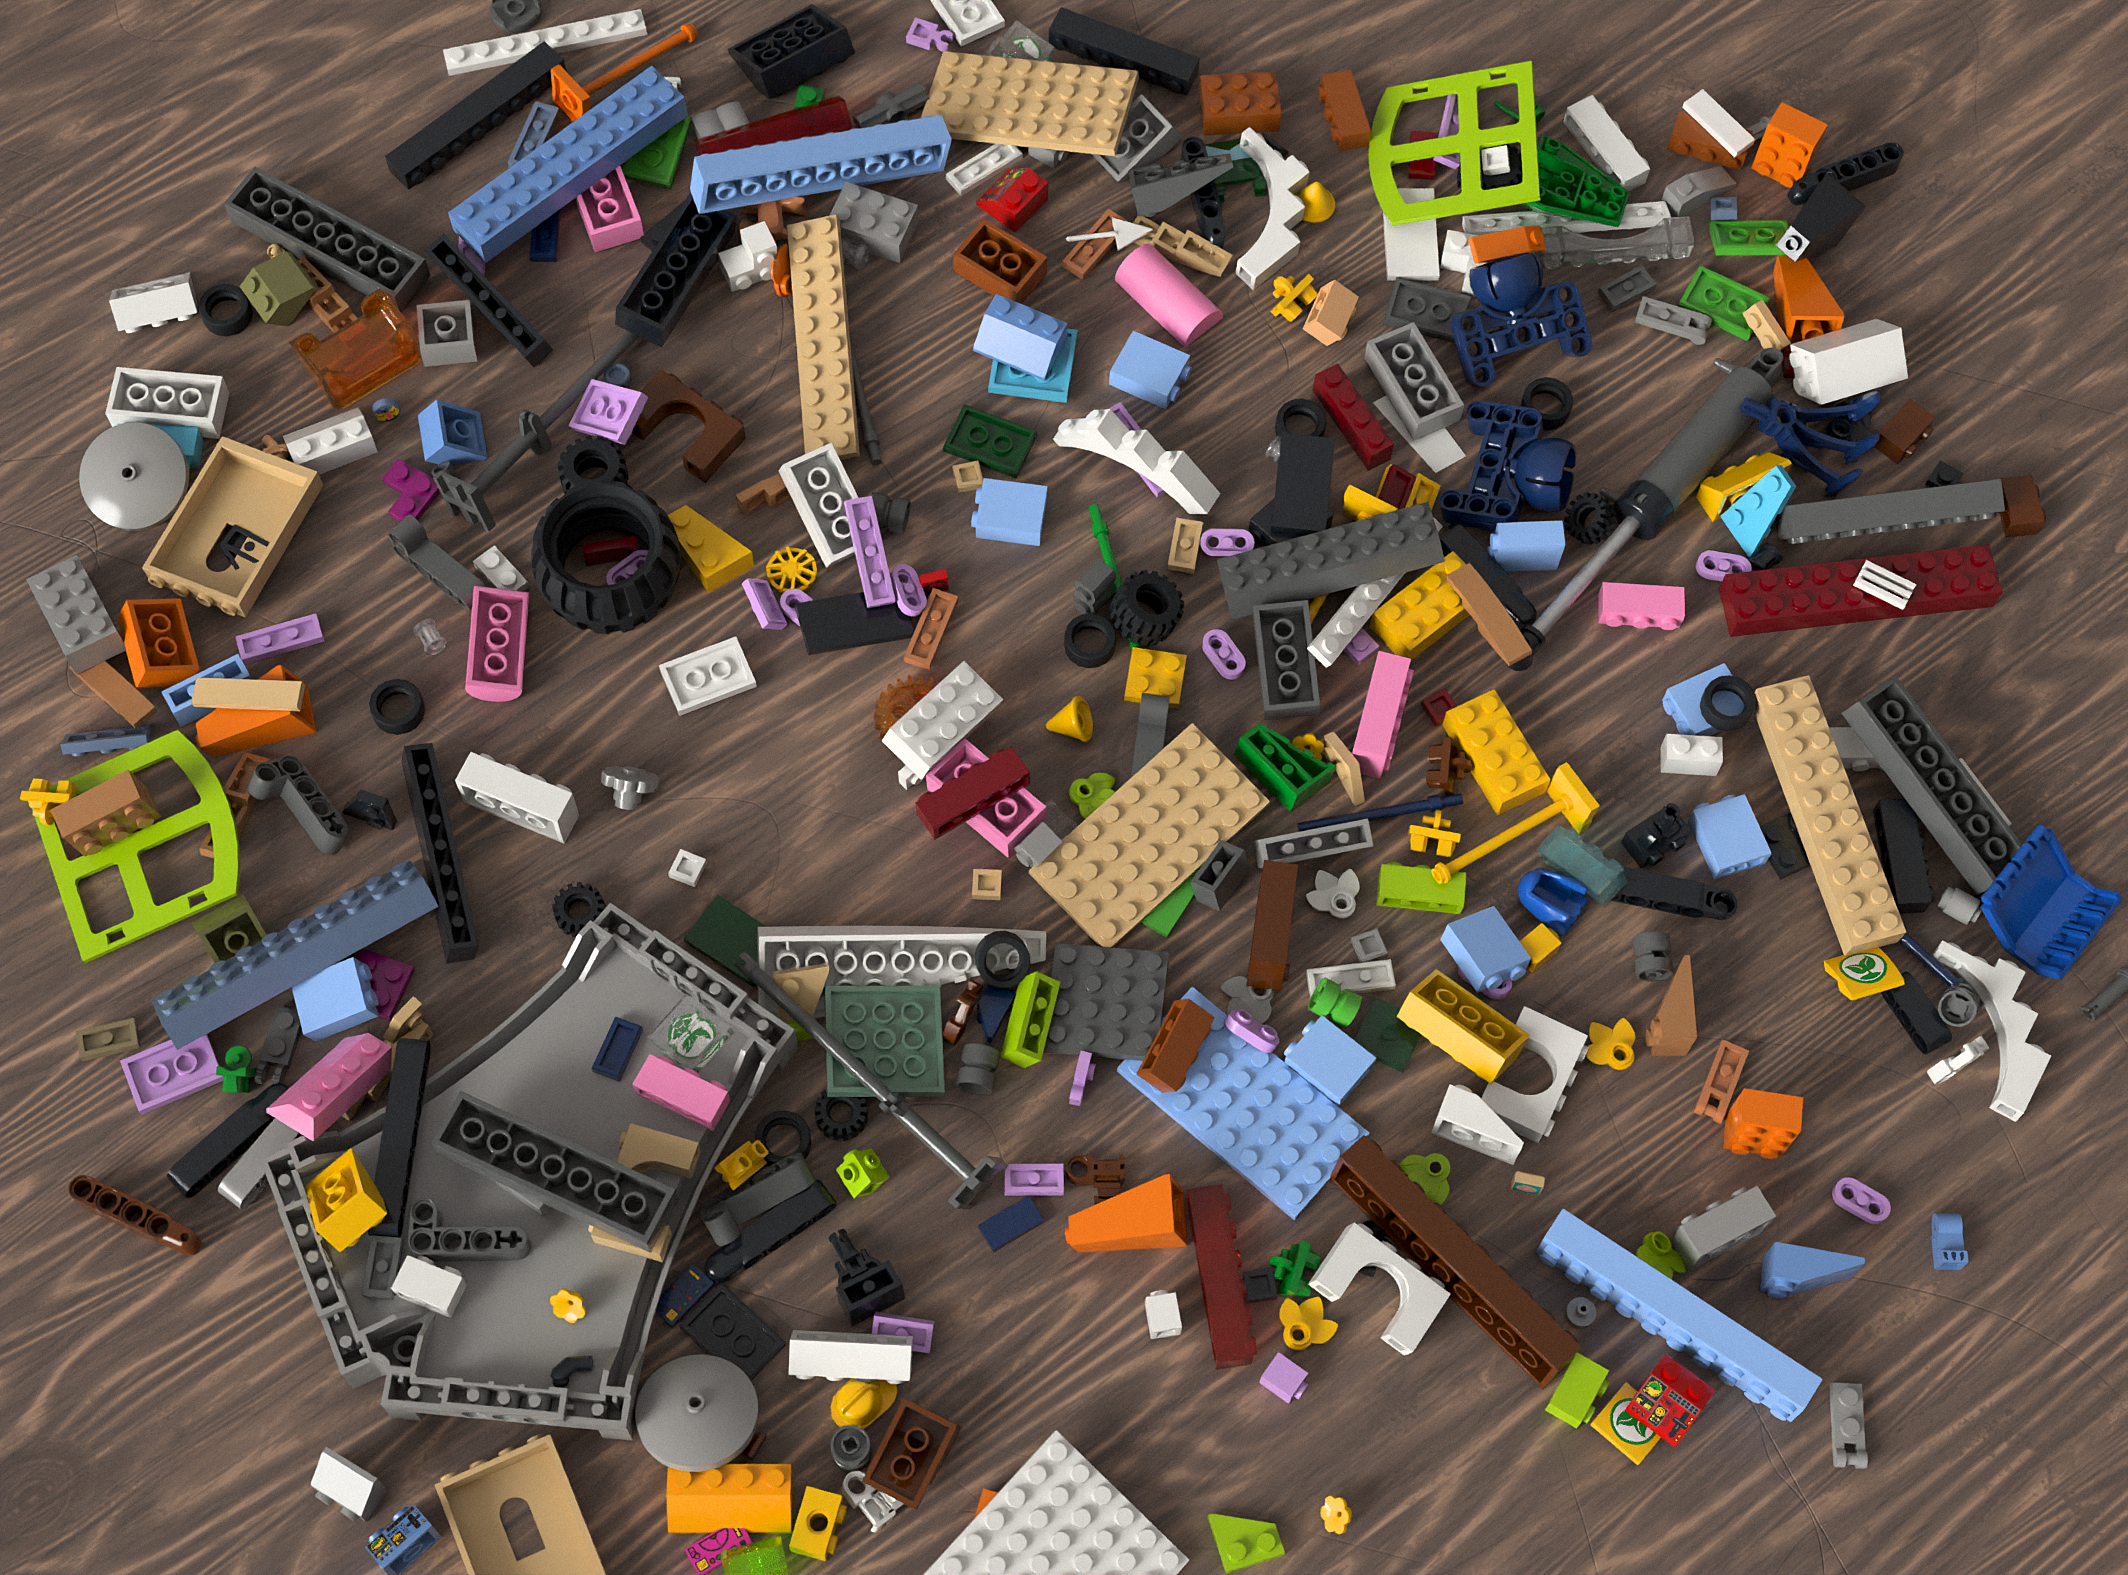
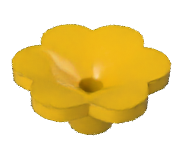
[1292,733,1324,761]
[550,1288,586,1323]
[1320,1496,1352,1534]

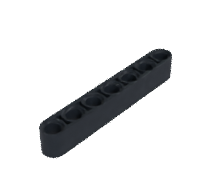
[367,1038,431,1238]

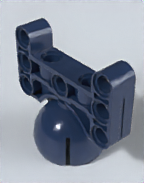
[1451,251,1592,387]
[1439,401,1576,531]

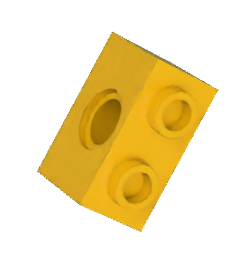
[789,1486,847,1561]

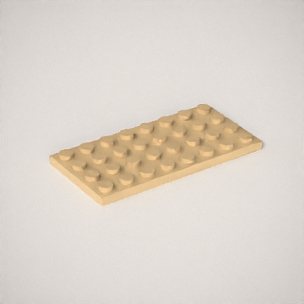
[921,51,1139,156]
[1029,723,1270,948]

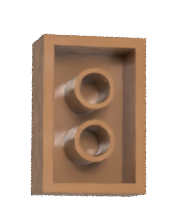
[51,770,162,856]

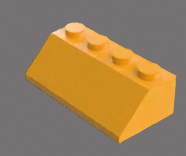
[667,1464,793,1534]

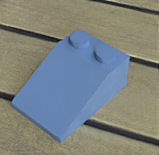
[1759,1242,1865,1299]

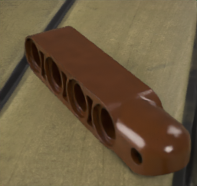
[68,1175,204,1256]

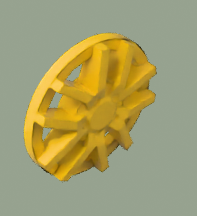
[766,546,817,593]

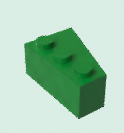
[1234,723,1337,812]

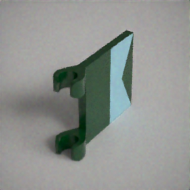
[1205,139,1266,203]

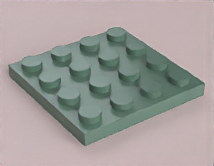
[824,986,945,1097]

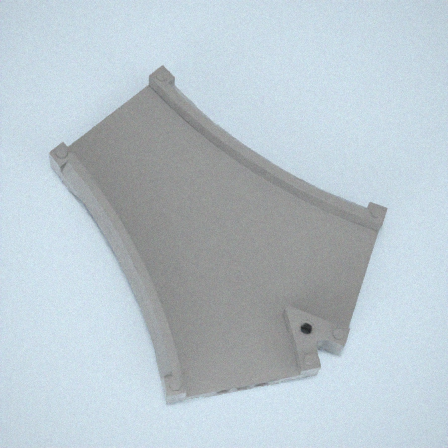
[260,903,799,1441]

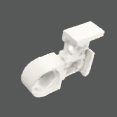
[1927,1036,1989,1085]
[842,1471,904,1533]

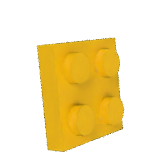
[1124,647,1187,709]

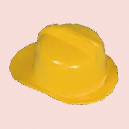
[831,1378,897,1429]

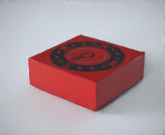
[919,569,949,596]

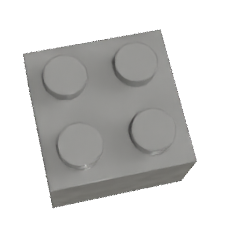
[417,300,477,367]

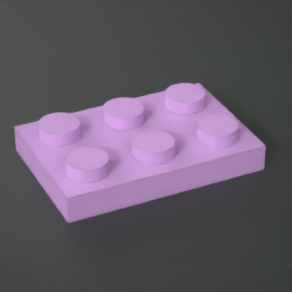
[568,379,648,445]
[120,1034,223,1115]

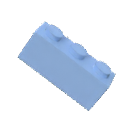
[162,654,252,727]

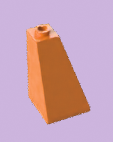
[1773,255,1844,353]
[195,665,317,757]
[1065,1174,1188,1253]

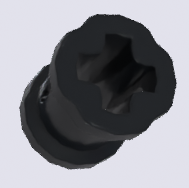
[1748,543,1783,571]

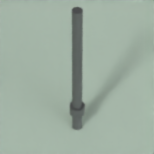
[849,331,882,465]

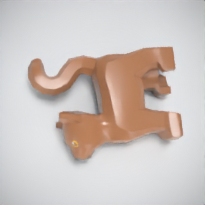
[739,196,808,241]

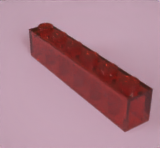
[694,96,853,156]
[1186,1184,1257,1370]

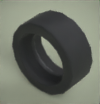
[198,284,253,336]
[1521,377,1573,430]
[1275,398,1327,442]
[1064,613,1116,668]
[1700,675,1756,731]
[369,679,425,735]
[975,930,1031,988]
[755,1110,812,1166]

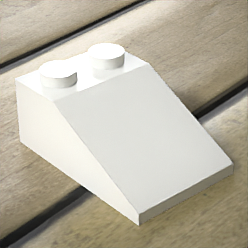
[1431,1085,1524,1165]

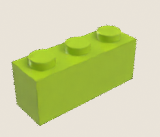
[1376,862,1466,914]
[1000,971,1061,1068]

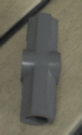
[853,83,929,129]

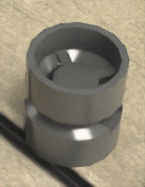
[871,492,911,534]
[1632,931,1673,982]
[1938,983,1980,1027]
[955,1044,1000,1095]
[830,1425,872,1473]

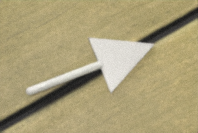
[1066,218,1153,251]

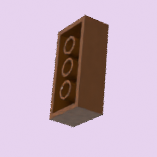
[1246,860,1298,991]

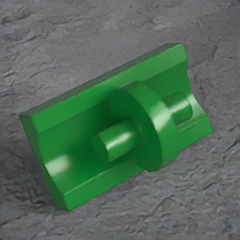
[216,1046,257,1093]
[1269,1240,1321,1298]

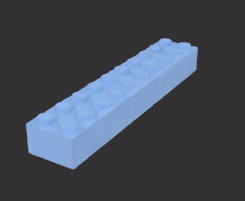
[690,115,952,214]
[1535,1209,1823,1422]

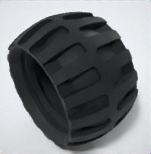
[531,480,681,634]

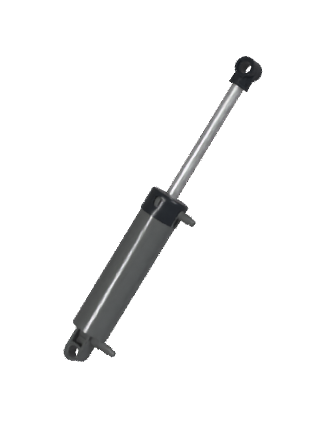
[1506,348,1783,671]

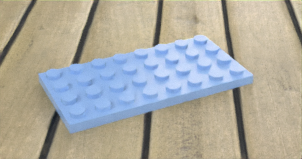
[1117,987,1369,1220]

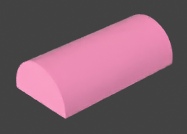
[1115,244,1223,348]
[465,586,529,702]

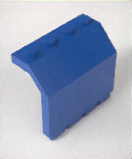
[1980,825,2123,980]

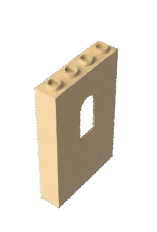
[142,436,323,618]
[435,1434,607,1575]

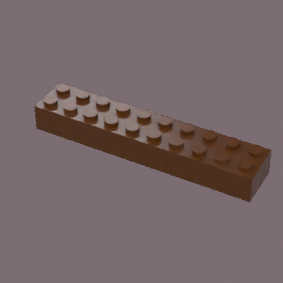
[1330,1135,1581,1389]

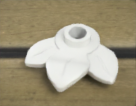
[1306,869,1360,919]

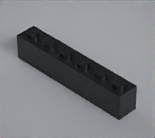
[1048,7,1200,96]
[425,233,553,367]

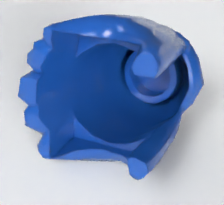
[1518,868,1588,936]

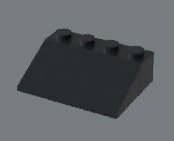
[727,4,855,99]

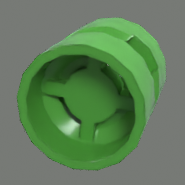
[1308,977,1362,1029]

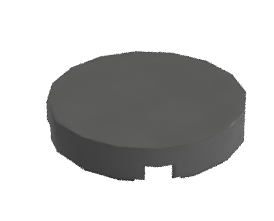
[490,0,541,33]

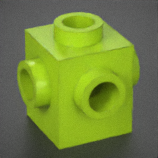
[836,1148,890,1198]

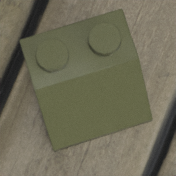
[239,251,317,326]
[192,895,267,963]

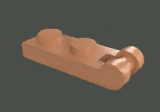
[1693,1039,1749,1124]

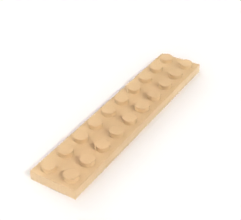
[787,214,860,460]

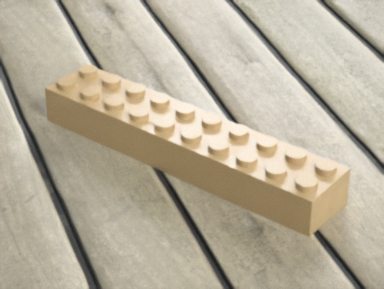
[1754,675,1906,956]

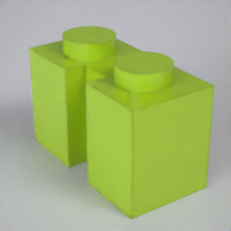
[1545,1352,1609,1428]

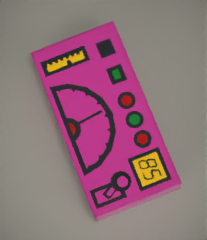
[684,1528,754,1575]

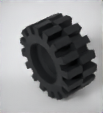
[1564,492,1617,545]
[552,882,606,938]
[814,1090,868,1141]

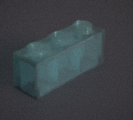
[1537,824,1627,907]

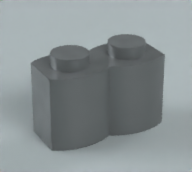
[1074,559,1116,614]

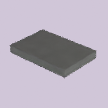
[1383,277,1472,343]

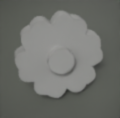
[601,766,659,810]

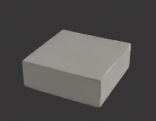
[1350,928,1388,963]

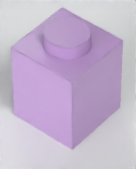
[1259,1352,1308,1404]

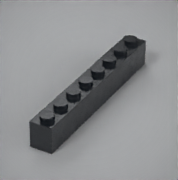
[385,41,566,190]
[401,743,478,964]

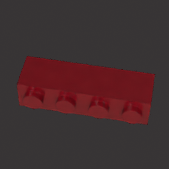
[1313,363,1394,471]
[915,746,1030,840]

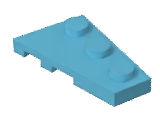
[1720,465,1796,558]

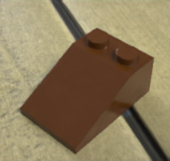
[862,1398,962,1510]

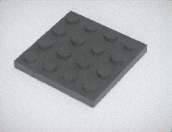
[1043,943,1170,1061]

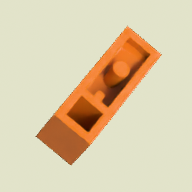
[1468,225,1546,264]

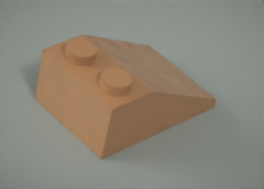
[1646,955,1697,1056]

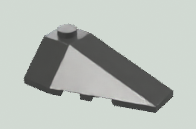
[1128,154,1233,217]

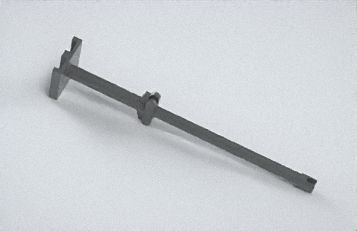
[433,331,639,532]
[733,952,1008,1210]

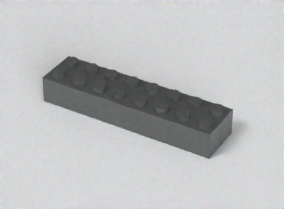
[224,167,430,314]
[1776,479,2005,544]
[1217,502,1445,620]
[1841,675,2023,895]
[431,1091,679,1253]

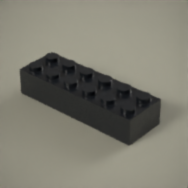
[615,193,737,348]

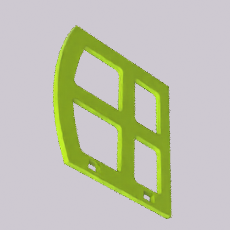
[1368,61,1541,226]
[32,730,241,963]

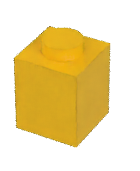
[1519,923,1561,974]

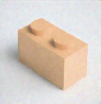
[1303,280,1359,346]

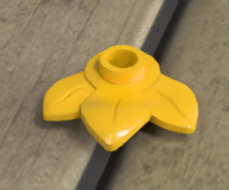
[1585,1018,1636,1070]
[1279,1297,1338,1350]

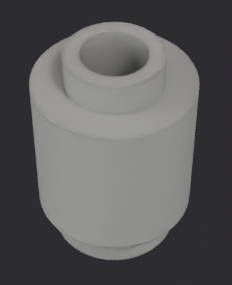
[1937,886,1982,925]

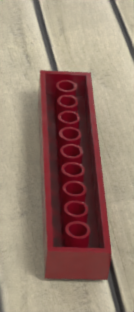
[1719,544,2003,637]

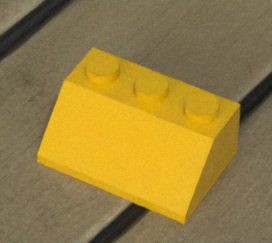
[1696,452,1792,522]

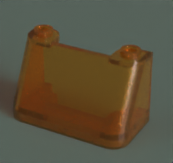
[289,289,422,409]

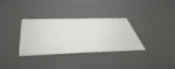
[1373,395,1466,473]

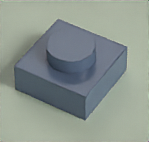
[1710,197,1737,221]

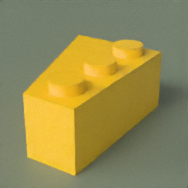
[668,505,754,593]

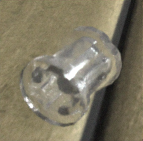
[413,618,448,655]

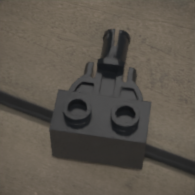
[1621,803,1691,869]
[829,1229,905,1326]

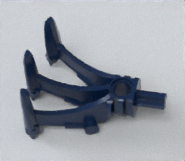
[1740,391,1881,497]

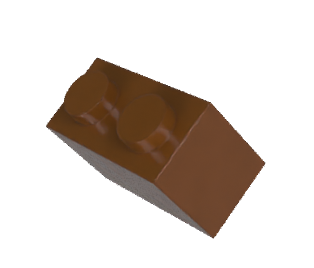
[1874,399,1936,464]
[1999,475,2046,538]

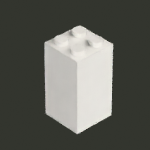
[1789,319,1908,405]

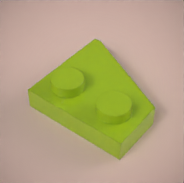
[1207,1513,1285,1574]

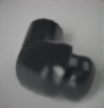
[550,1356,593,1388]

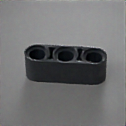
[1881,971,1952,1055]

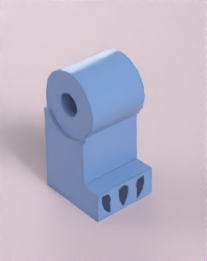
[1931,1213,1969,1270]

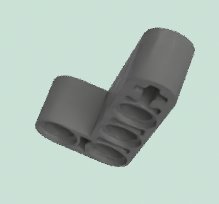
[388,514,486,611]
[1131,693,1170,778]
[248,755,349,855]
[699,1153,815,1246]
[408,1198,531,1262]

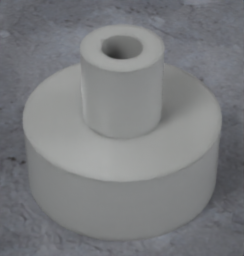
[1565,1297,1596,1329]

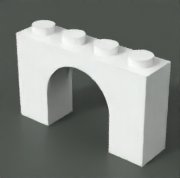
[1481,1006,1589,1143]
[1308,1222,1450,1355]

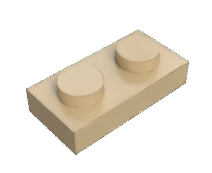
[1742,299,1791,351]
[1167,518,1203,574]

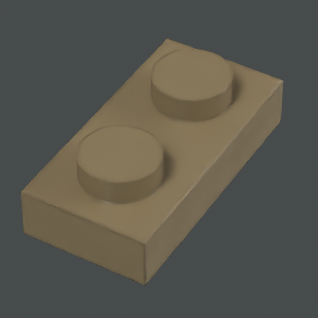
[76,1018,141,1061]

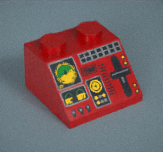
[976,168,1048,232]
[1625,1353,1716,1447]

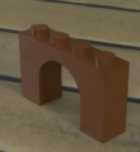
[632,370,746,483]

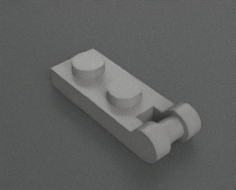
[1634,296,1712,345]
[1829,1382,1868,1469]

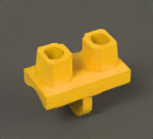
[1270,274,1318,322]
[20,778,77,826]
[1408,809,1461,858]
[715,1140,769,1191]

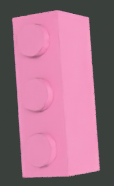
[1598,582,1685,630]
[632,1054,730,1131]

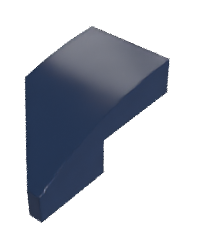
[977,985,1016,1043]

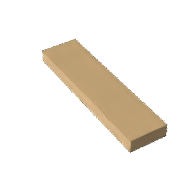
[191,677,305,711]

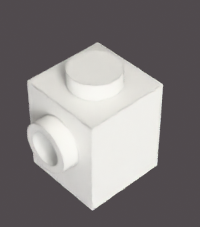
[1145,1290,1182,1339]

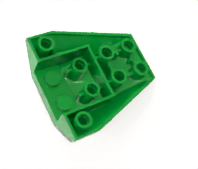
[1520,134,1630,227]

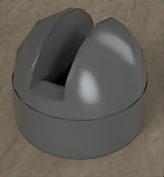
[431,461,456,477]

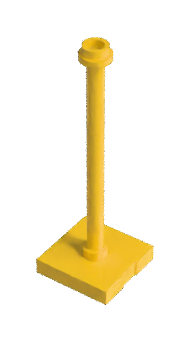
[1309,485,1398,624]
[1432,762,1600,884]

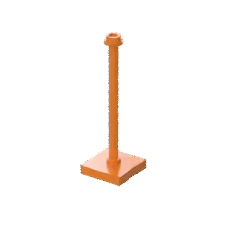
[551,23,698,123]

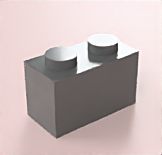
[1191,840,1250,911]

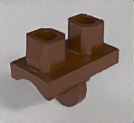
[1426,737,1473,795]

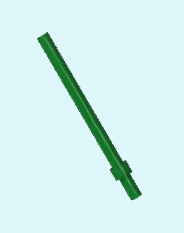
[1088,504,1142,650]

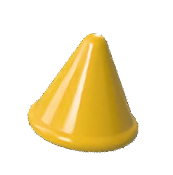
[1296,182,1335,223]
[1046,696,1093,742]

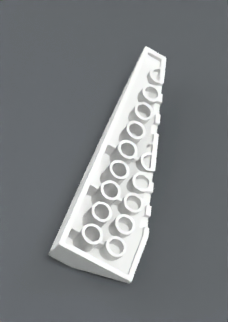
[757,926,1046,1019]

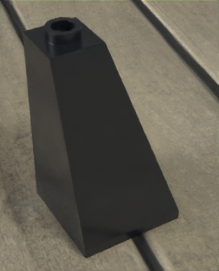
[1776,174,1866,262]

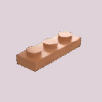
[1062,209,1129,280]
[904,588,958,670]

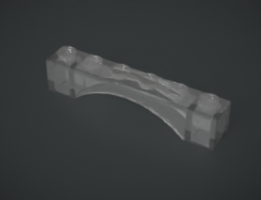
[1537,216,1695,269]

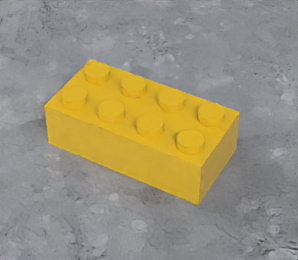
[1369,551,1470,662]
[1442,689,1551,816]
[1397,969,1530,1084]

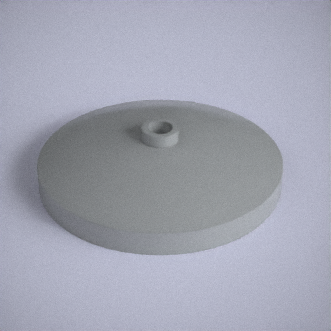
[79,422,189,531]
[635,1354,759,1472]

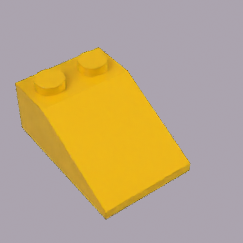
[305,1148,387,1252]

